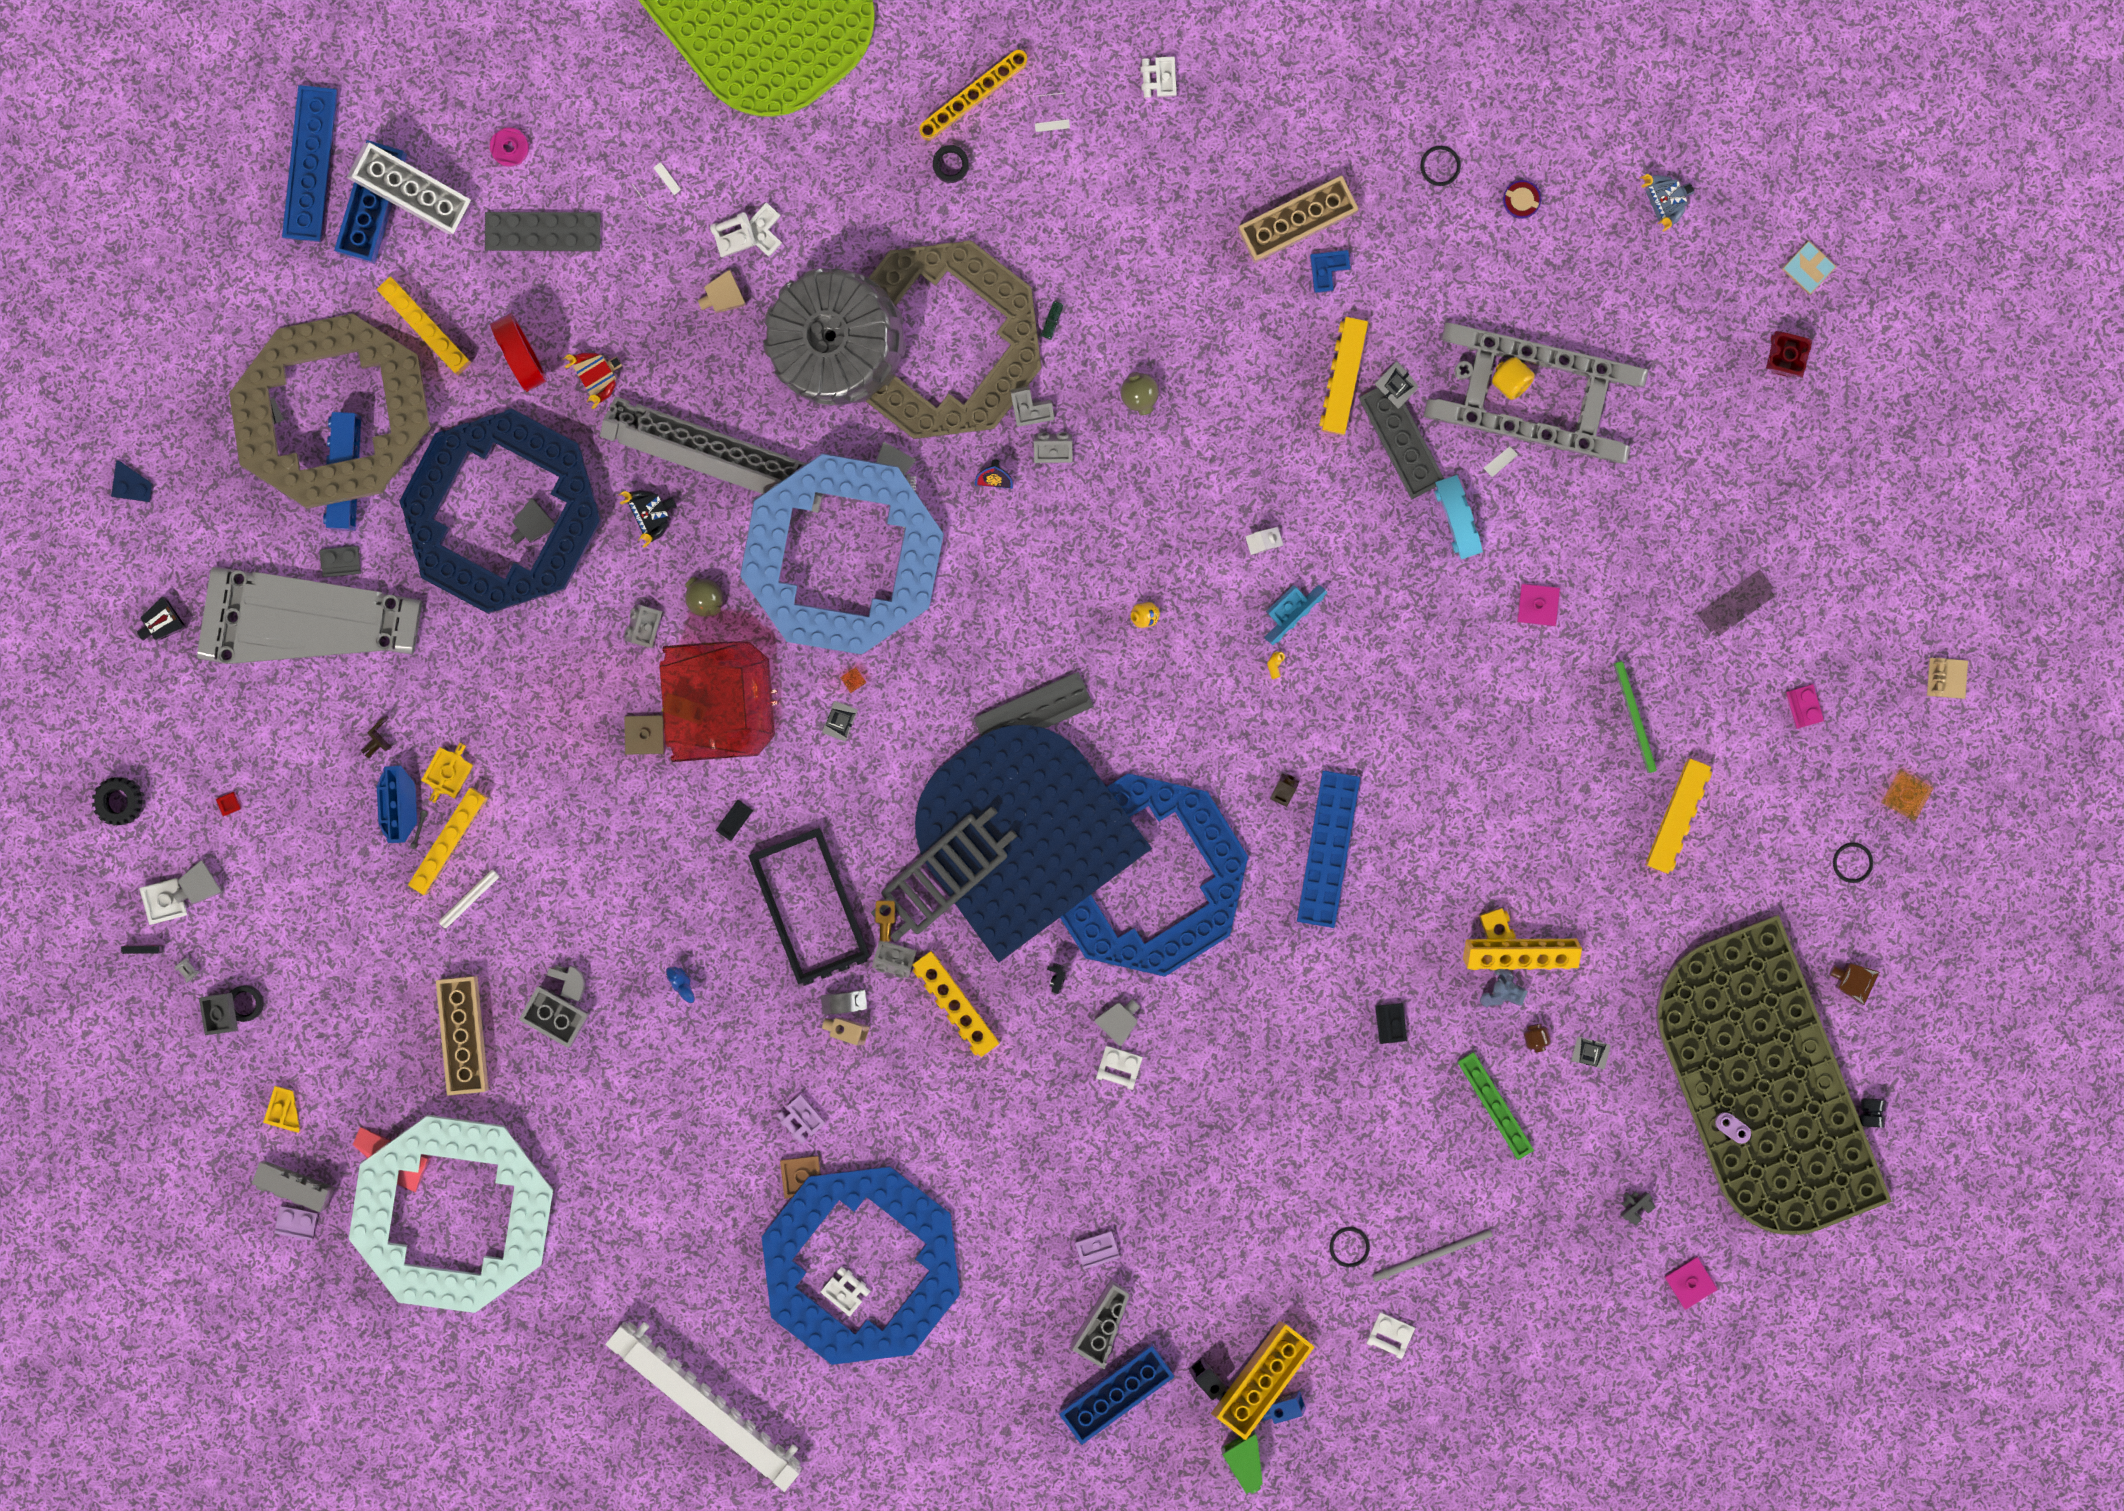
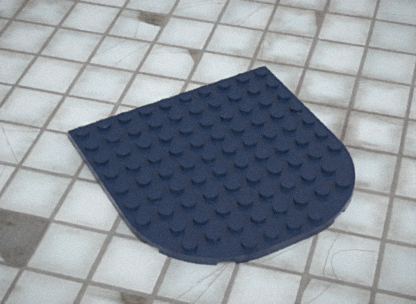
[915,725,1153,963]

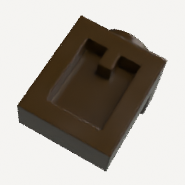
[1270,773,1299,807]

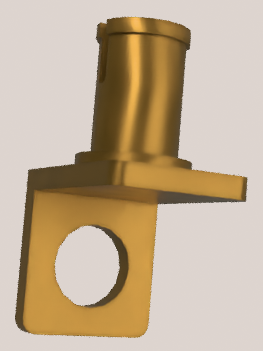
[875,900,896,941]

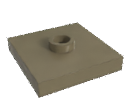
[624,716,664,755]

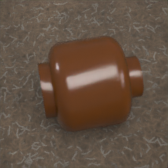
[1524,1023,1551,1053]

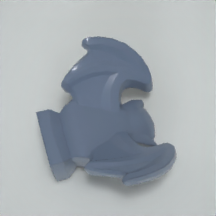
[1480,969,1528,1008]

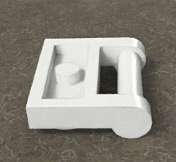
[710,212,756,257]
[1096,1046,1143,1090]
[1366,1312,1415,1359]

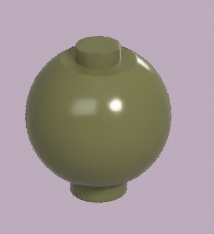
[1120,372,1159,415]
[685,576,723,617]

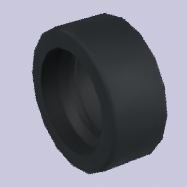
[933,145,969,183]
[229,985,264,1022]

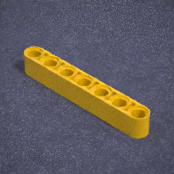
[919,50,1027,141]

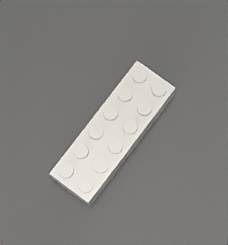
[347,143,471,234]

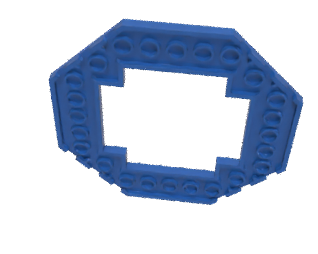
[1060,773,1248,977]
[761,1166,960,1365]

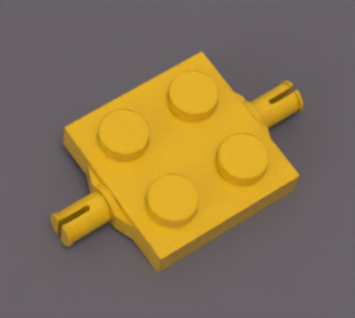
[421,742,474,803]

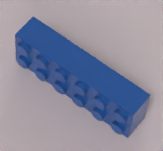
[334,140,407,264]
[323,412,362,531]
[1059,1343,1175,1445]

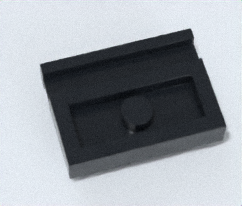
[1375,1003,1407,1044]

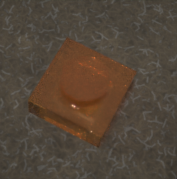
[840,667,867,693]

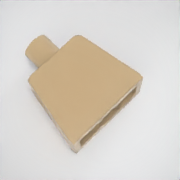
[698,270,746,313]
[822,1018,870,1045]

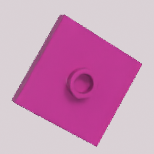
[1517,584,1560,626]
[1664,1256,1718,1310]

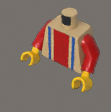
[562,353,622,409]

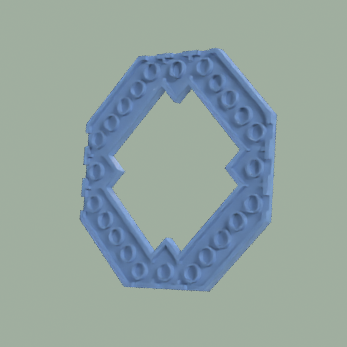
[740,453,944,654]

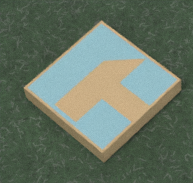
[1782,241,1837,295]

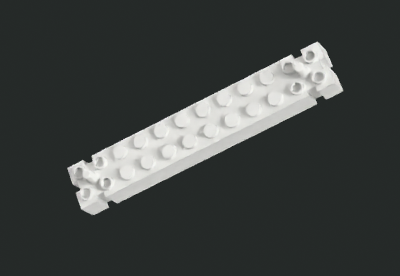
[605,1322,802,1492]

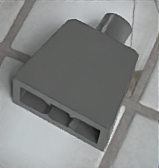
[510,498,555,544]

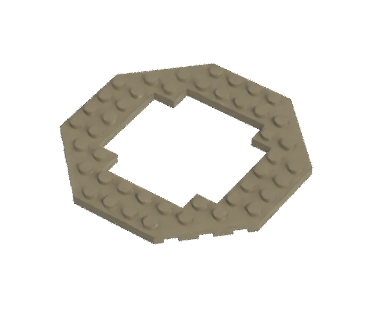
[865,240,1041,439]
[229,314,431,509]

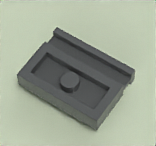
[319,546,361,578]

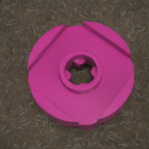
[490,127,529,167]

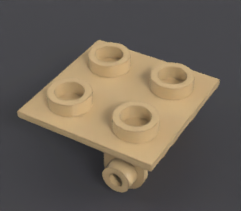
[1927,658,1968,699]

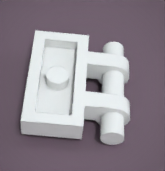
[1140,57,1177,98]
[820,1266,871,1317]

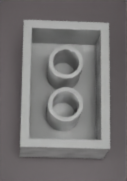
[519,985,591,1048]

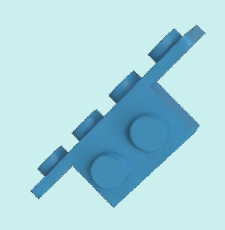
[1264,585,1327,645]

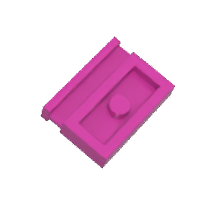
[1786,684,1824,729]

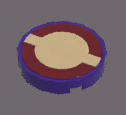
[1503,180,1541,219]

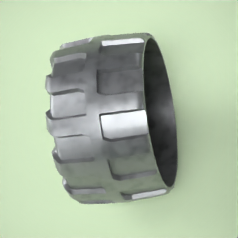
[763,268,906,405]

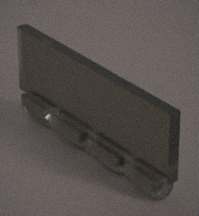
[1697,570,1775,637]

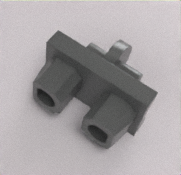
[1620,1191,1656,1226]

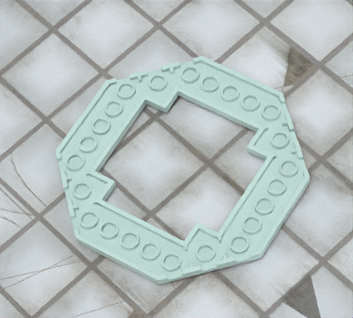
[349,1115,553,1313]

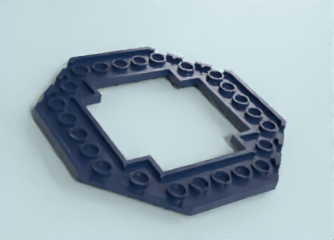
[399,408,602,614]

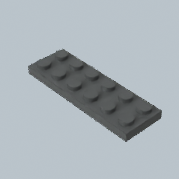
[485,212,601,252]
[1358,388,1444,500]

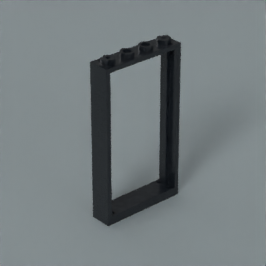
[748,827,871,986]

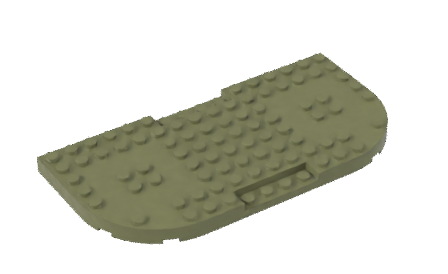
[1656,915,1892,1235]

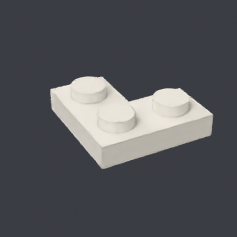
[749,203,782,258]

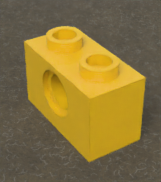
[1479,908,1516,939]

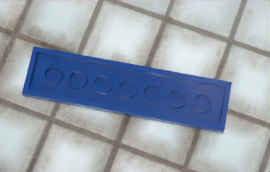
[282,85,338,243]

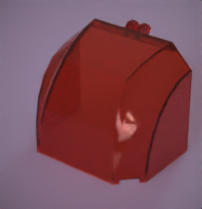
[659,641,779,762]

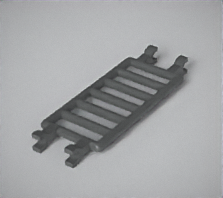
[870,807,1018,942]

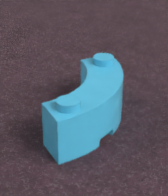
[1434,475,1483,559]

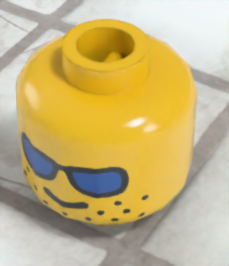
[1131,602,1160,628]

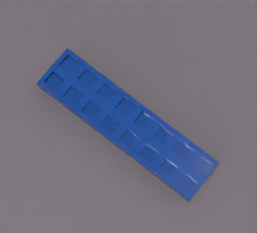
[1296,770,1360,928]

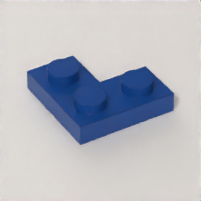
[1310,250,1351,293]

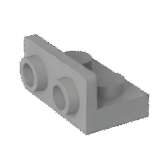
[1034,432,1072,463]
[624,604,662,648]
[872,941,917,978]

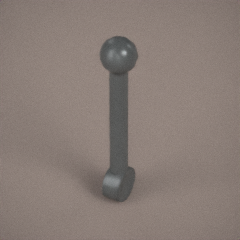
[410,810,428,849]

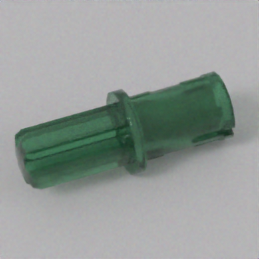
[1040,301,1063,340]

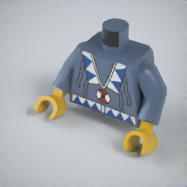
[1639,174,1694,232]

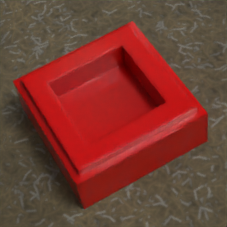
[216,792,241,817]

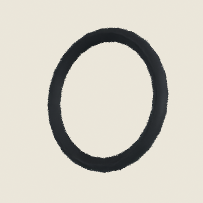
[1420,146,1461,186]
[1833,843,1873,883]
[1329,1227,1370,1268]

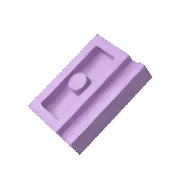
[274,1205,318,1241]
[1075,1231,1120,1269]

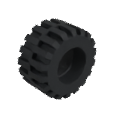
[92,777,145,825]

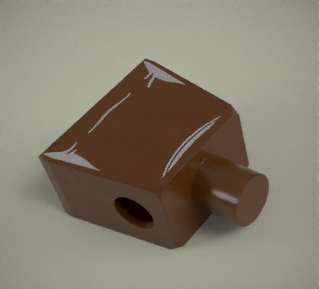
[1829,962,1880,1005]

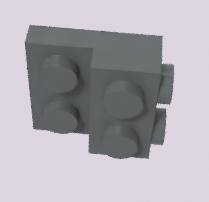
[199,993,238,1036]

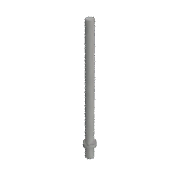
[1372,1229,1493,1282]

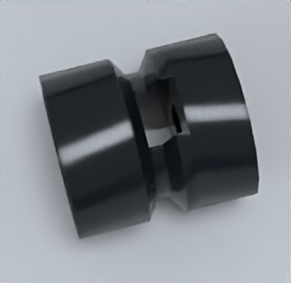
[1860,1098,1886,1128]

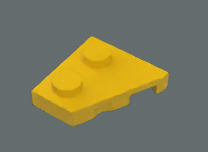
[263,1085,300,1133]

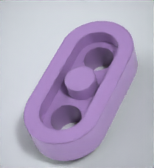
[1715,1112,1751,1143]

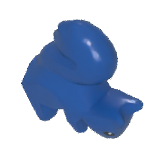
[666,967,695,1003]

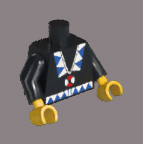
[618,490,677,548]

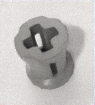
[1454,361,1473,380]
[174,958,200,983]

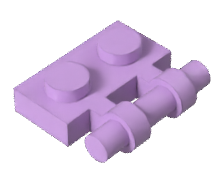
[776,1094,826,1144]

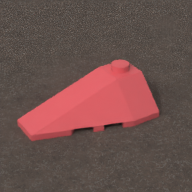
[353,1127,431,1192]

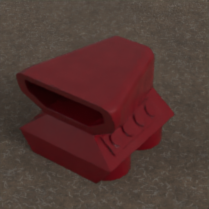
[1766,331,1812,378]

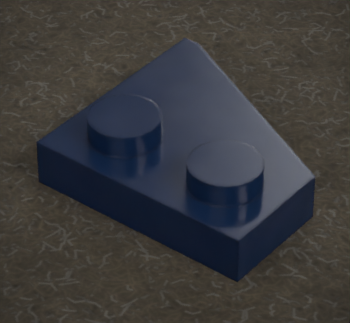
[111,460,153,502]

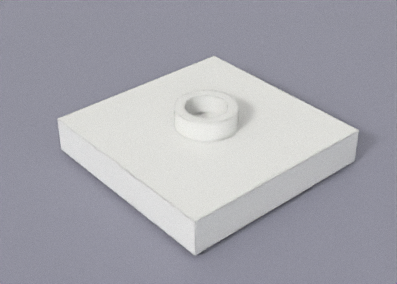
[139,878,187,925]

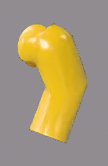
[1267,651,1285,680]

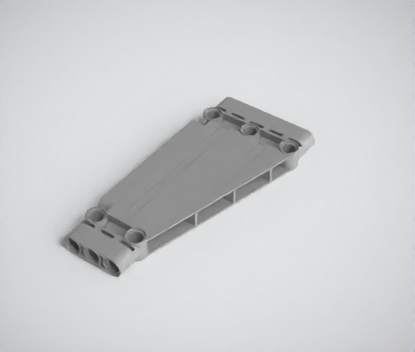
[197,566,422,664]

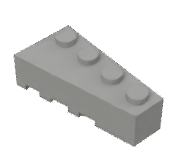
[252,1160,335,1212]

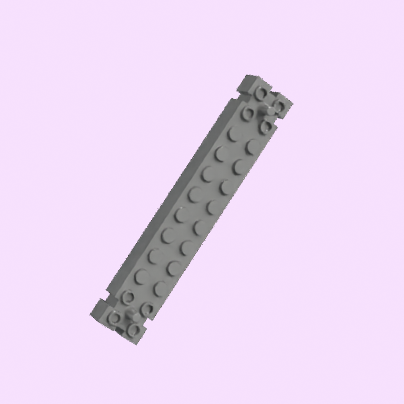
[600,396,826,513]

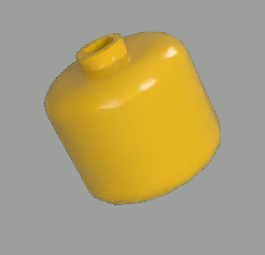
[1492,357,1535,400]

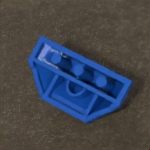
[376,766,417,843]

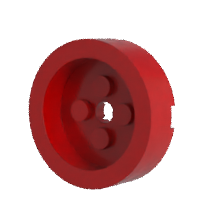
[490,313,547,392]

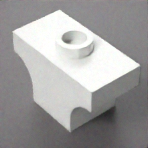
[1245,527,1283,555]

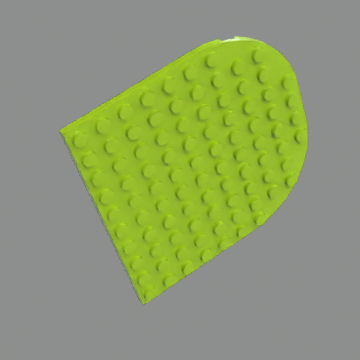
[638,0,875,117]

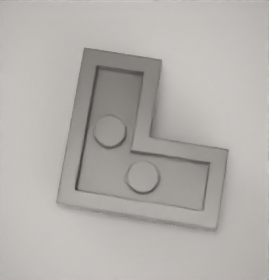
[1010,386,1055,427]

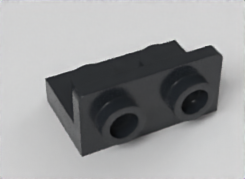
[1047,963,1068,994]

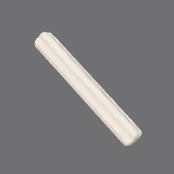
[439,870,499,928]

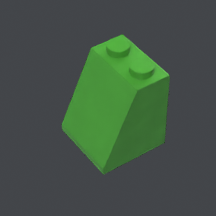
[1221,1430,1263,1494]

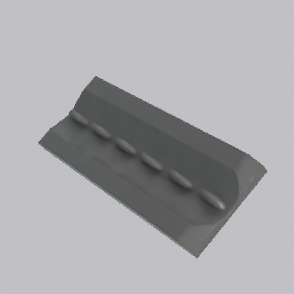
[974,672,1094,736]

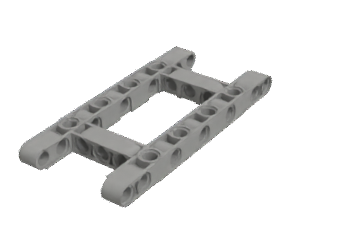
[1423,323,1649,464]

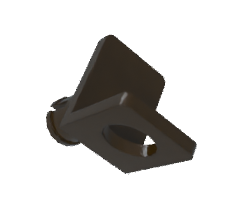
[361,716,392,758]

